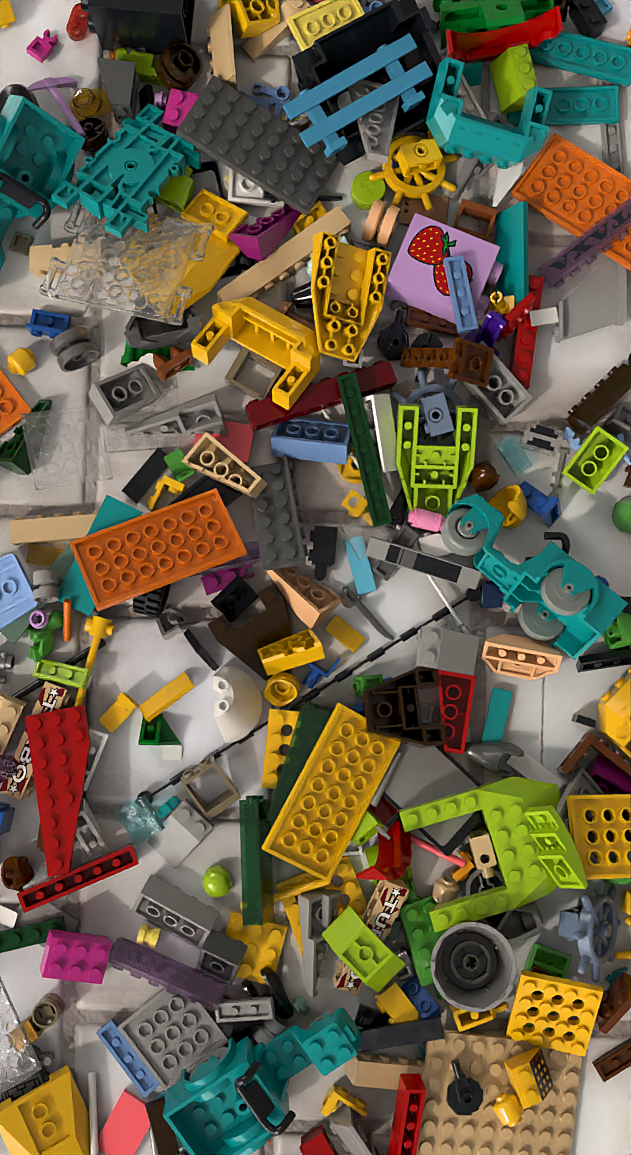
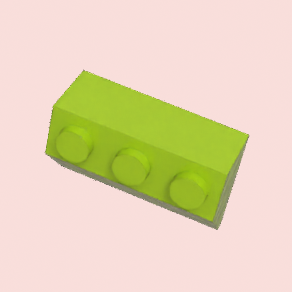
[489,44,538,114]
[562,425,629,495]

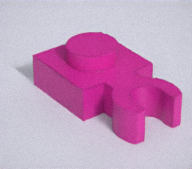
[26,29,58,63]

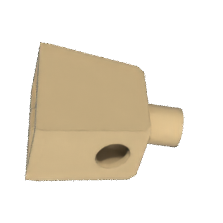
[467,828,497,878]

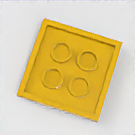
[225,910,288,985]

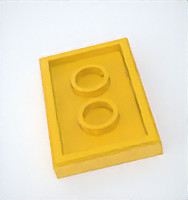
[181,188,249,242]

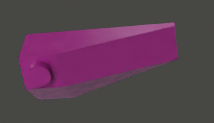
[229,205,302,261]

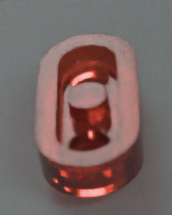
[66,3,89,41]

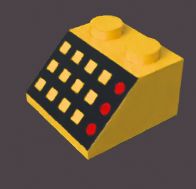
[503,1046,554,1109]

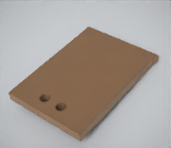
[399,195,449,226]

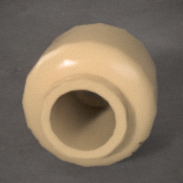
[432,876,460,905]

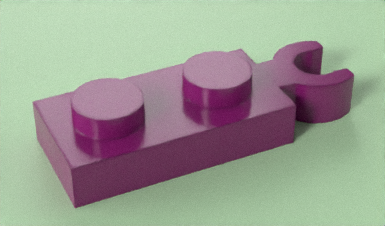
[201,564,255,596]

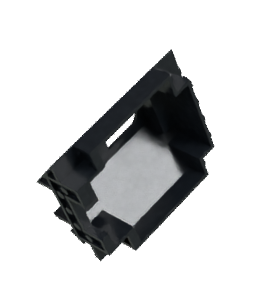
[292,0,459,166]

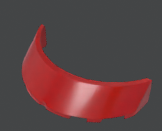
[446,6,563,64]
[356,796,412,881]

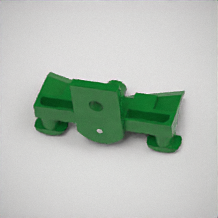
[433,0,554,50]

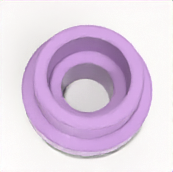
[154,91,168,111]
[29,609,49,629]

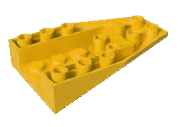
[117,230,241,323]
[311,231,392,362]
[0,1065,90,1155]

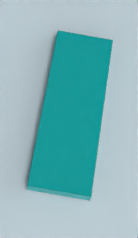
[529,31,631,87]
[507,85,620,127]
[496,201,529,317]
[59,495,143,616]

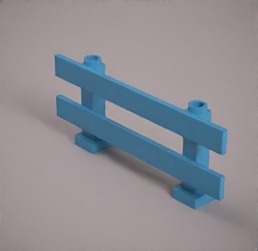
[282,33,433,159]

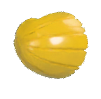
[487,485,527,529]

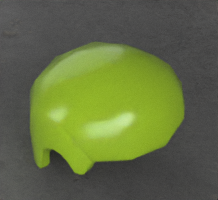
[202,865,232,898]

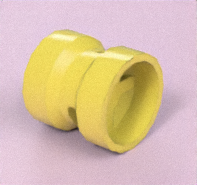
[136,923,161,948]

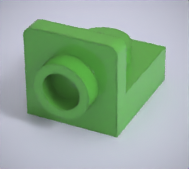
[352,674,383,696]

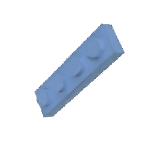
[443,255,478,334]
[96,1018,160,1098]

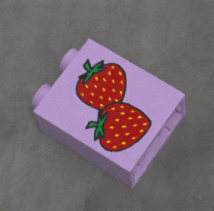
[385,213,504,324]

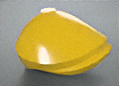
[263,673,301,707]

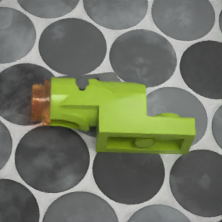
[109,47,164,86]

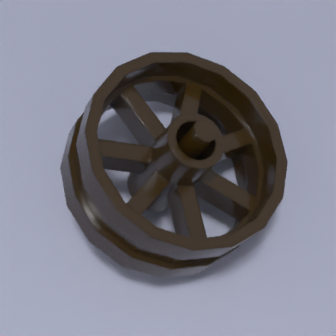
[73,116,110,152]

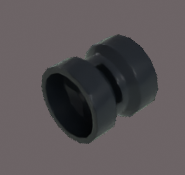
[236,251,255,271]

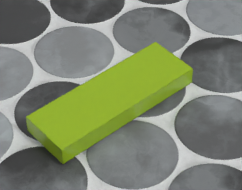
[32,659,92,690]

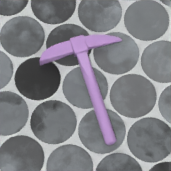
[27,77,86,137]

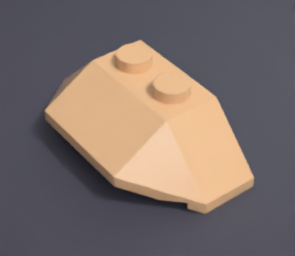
[481,633,563,680]

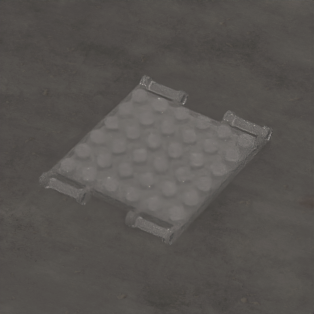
[38,200,214,326]

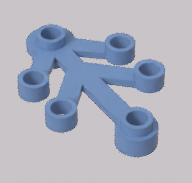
[239,83,291,117]

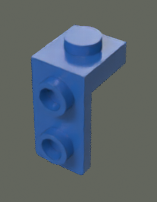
[401,976,445,1018]

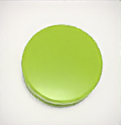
[351,171,386,210]

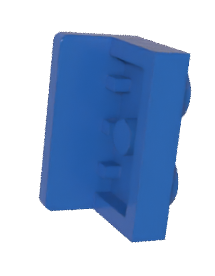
[26,309,71,339]

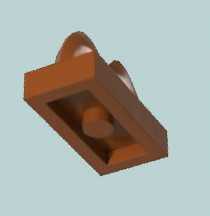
[153,346,193,382]

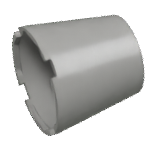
[431,922,517,1012]

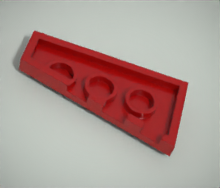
[497,292,536,343]

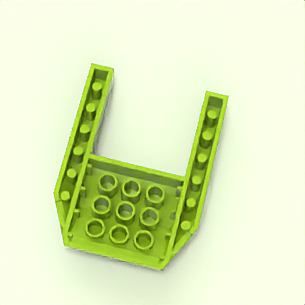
[399,776,561,932]

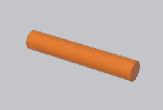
[63,599,72,642]

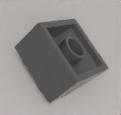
[196,929,248,986]

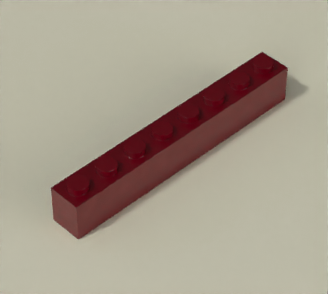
[245,360,397,432]

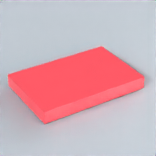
[193,421,254,464]
[98,1089,150,1155]

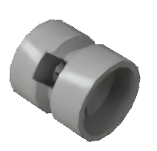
[33,570,59,603]
[254,1015,290,1045]

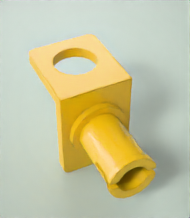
[489,291,515,316]
[341,490,373,526]

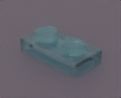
[495,434,533,476]

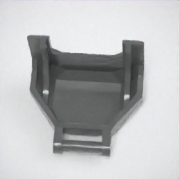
[124,290,204,351]

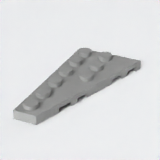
[348,79,400,164]

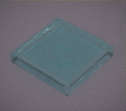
[116,794,165,846]

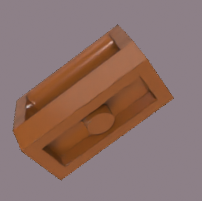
[453,198,498,241]

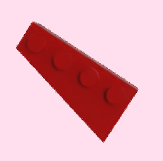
[437,670,476,754]

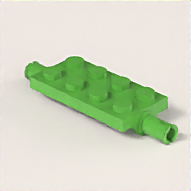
[399,879,446,999]

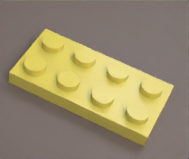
[286,0,365,51]

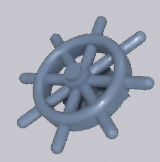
[390,369,481,445]
[559,879,621,982]

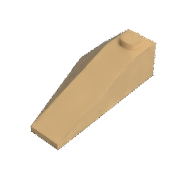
[242,0,310,62]

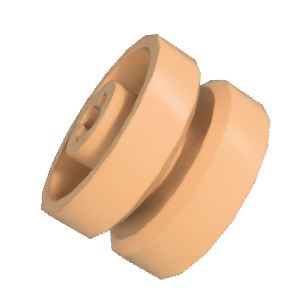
[362,199,401,248]

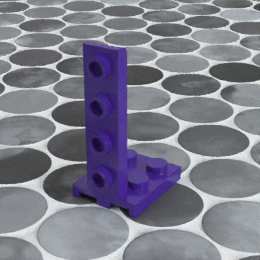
[463,310,507,357]

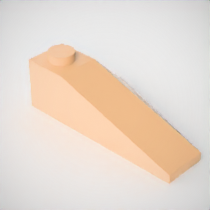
[267,566,341,629]

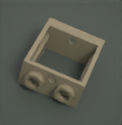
[225,346,283,401]
[181,756,241,820]

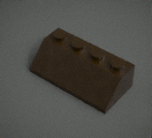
[565,363,631,435]

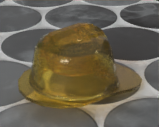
[70,88,112,120]

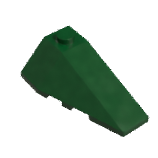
[0,399,52,475]

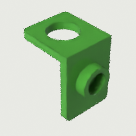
[164,449,195,482]

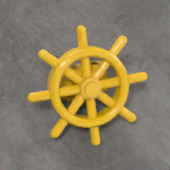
[369,129,457,211]

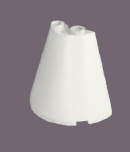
[213,666,263,743]

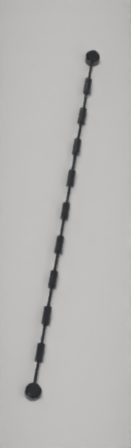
[137,587,482,807]

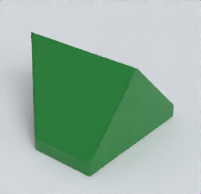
[138,714,181,746]

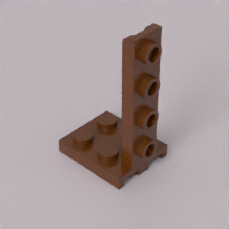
[400,338,495,388]
[556,732,631,778]
[530,966,631,1034]

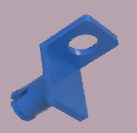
[302,656,341,689]

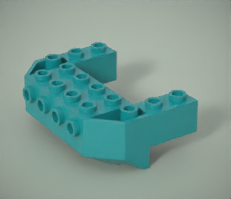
[426,57,553,169]

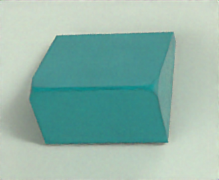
[462,62,482,87]

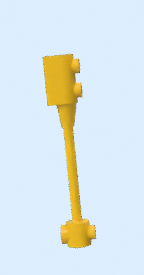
[74,615,115,707]

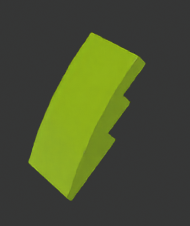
[523,805,588,889]

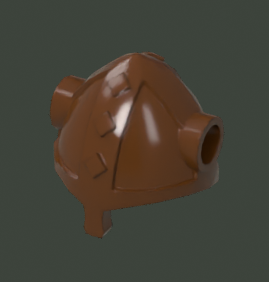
[468,461,500,493]
[1,856,35,891]

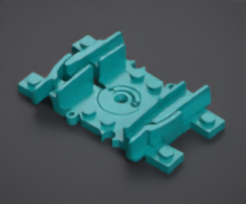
[51,103,201,238]

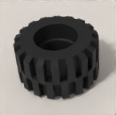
[133,584,171,618]

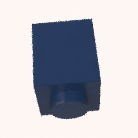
[480,581,502,609]

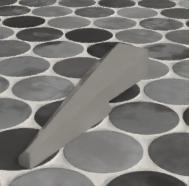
[448,111,515,201]
[125,393,228,437]
[298,889,342,997]

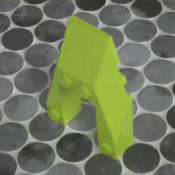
[396,403,478,519]

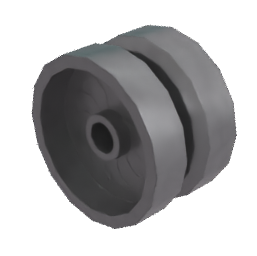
[49,327,99,372]

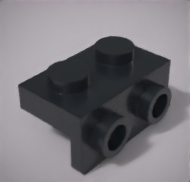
[210,575,259,623]

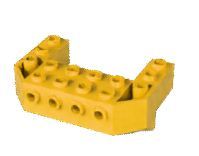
[191,296,321,410]
[598,667,631,764]

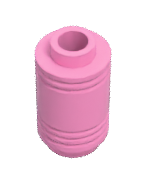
[408,508,445,532]

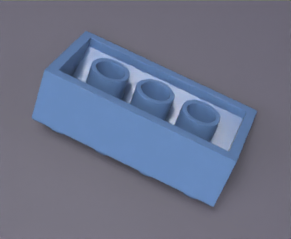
[271,417,352,465]

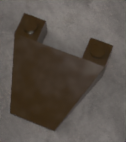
[207,584,292,680]
[362,667,446,748]

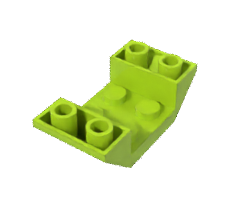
[321,905,406,993]

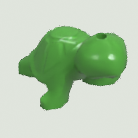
[27,610,63,663]

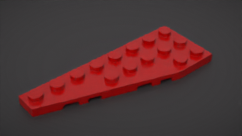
[25,705,91,877]

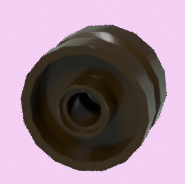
[155,40,203,92]

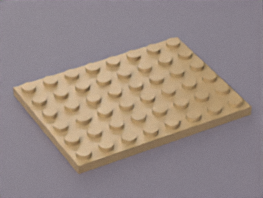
[416,1030,582,1155]

